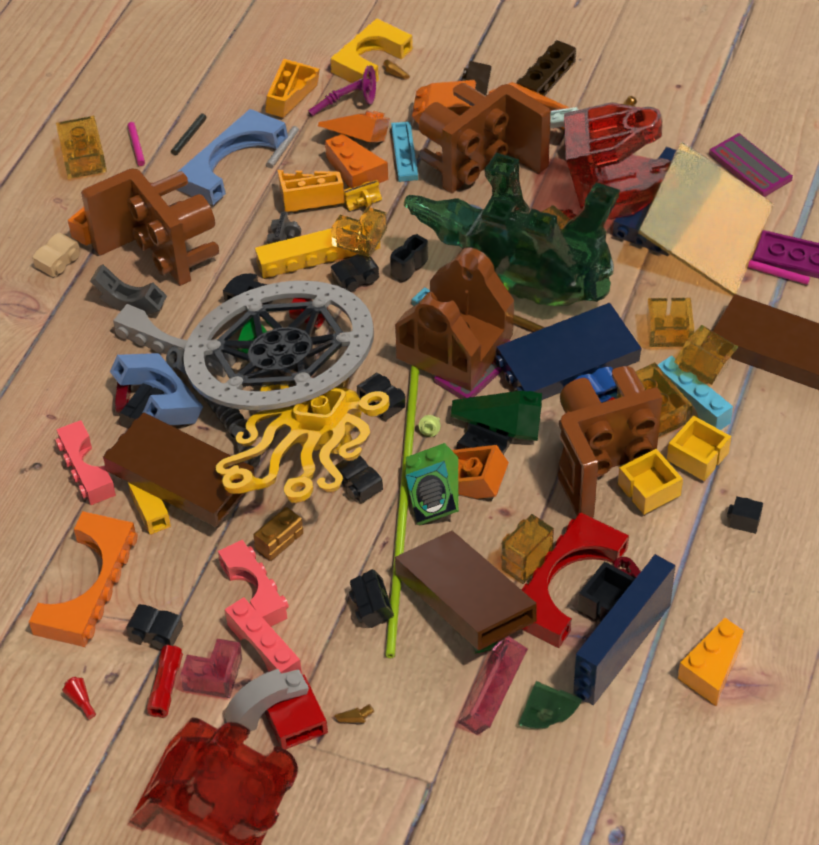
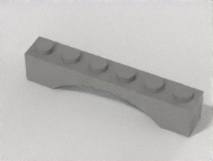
[113,304,237,378]

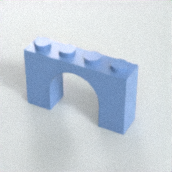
[110,353,203,425]

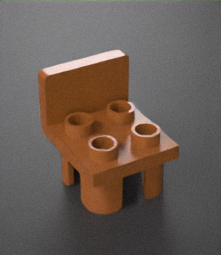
[419,83,551,194]
[81,168,219,286]
[558,366,663,518]

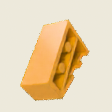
[265,58,320,118]
[278,170,345,212]
[678,618,744,706]

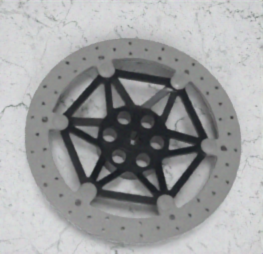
[184,281,374,410]

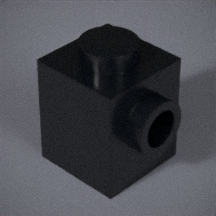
[727,496,764,534]

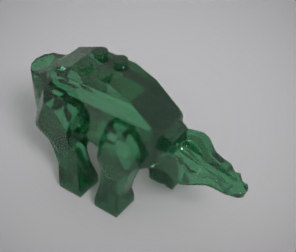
[404,153,620,306]

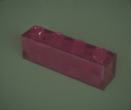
[457,636,528,735]

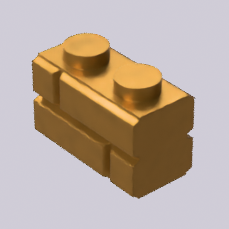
[253,507,304,561]

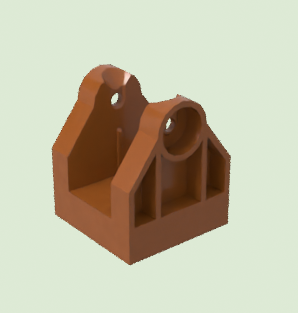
[395,248,514,391]

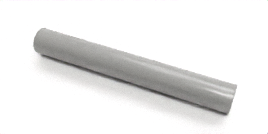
[266,126,299,169]

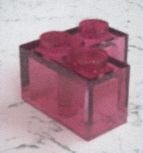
[180,639,243,699]

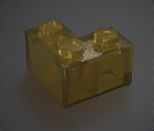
[331,207,387,257]

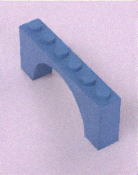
[176,109,288,205]

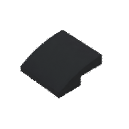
[456,423,513,455]

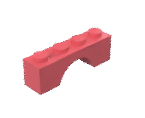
[55,420,116,505]
[218,539,289,626]
[224,597,302,674]

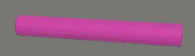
[127,122,145,166]
[748,260,810,285]

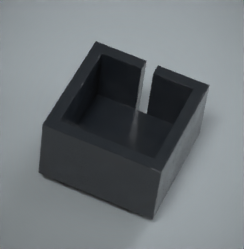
[578,561,635,622]

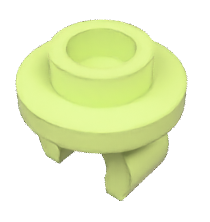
[419,415,441,437]

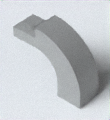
[224,669,309,736]

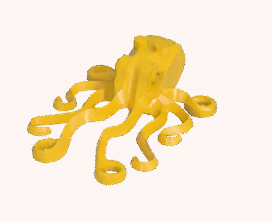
[216,384,390,503]

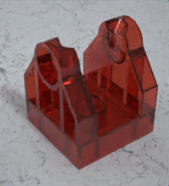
[564,102,678,225]

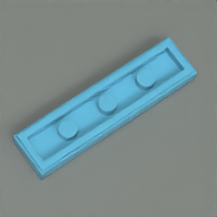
[391,121,418,182]

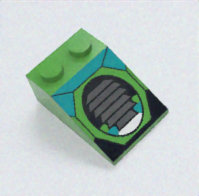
[406,443,459,525]

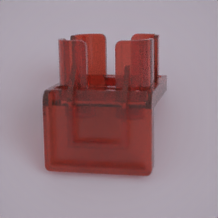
[129,718,298,845]

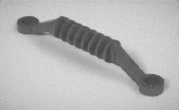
[166,347,261,468]

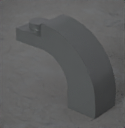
[90,265,167,315]

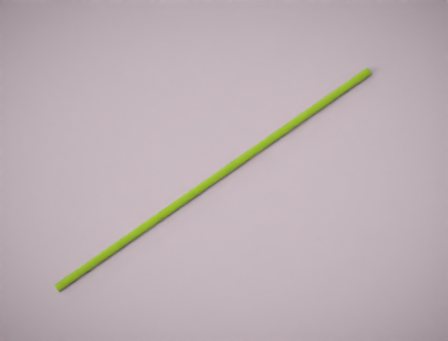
[385,365,419,658]

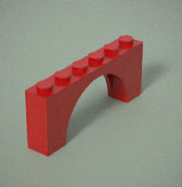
[521,512,629,648]

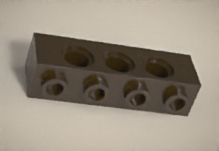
[516,40,576,96]

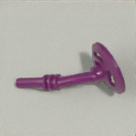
[308,65,376,117]

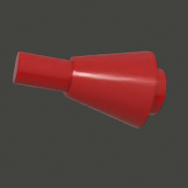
[62,677,96,719]

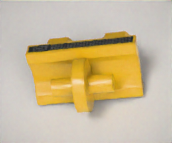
[344,180,382,211]

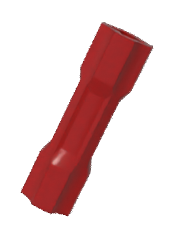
[146,645,183,718]

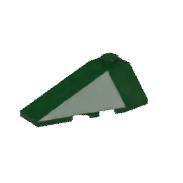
[451,391,542,441]

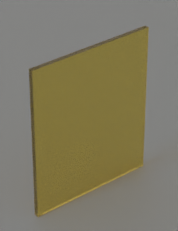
[638,142,774,296]

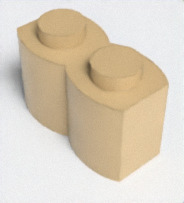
[32,232,80,277]

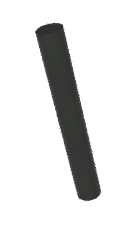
[171,113,207,156]

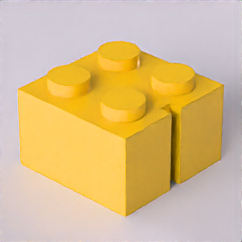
[667,415,731,481]
[618,449,683,515]

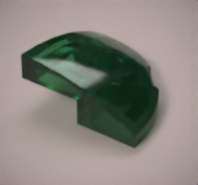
[518,681,582,729]

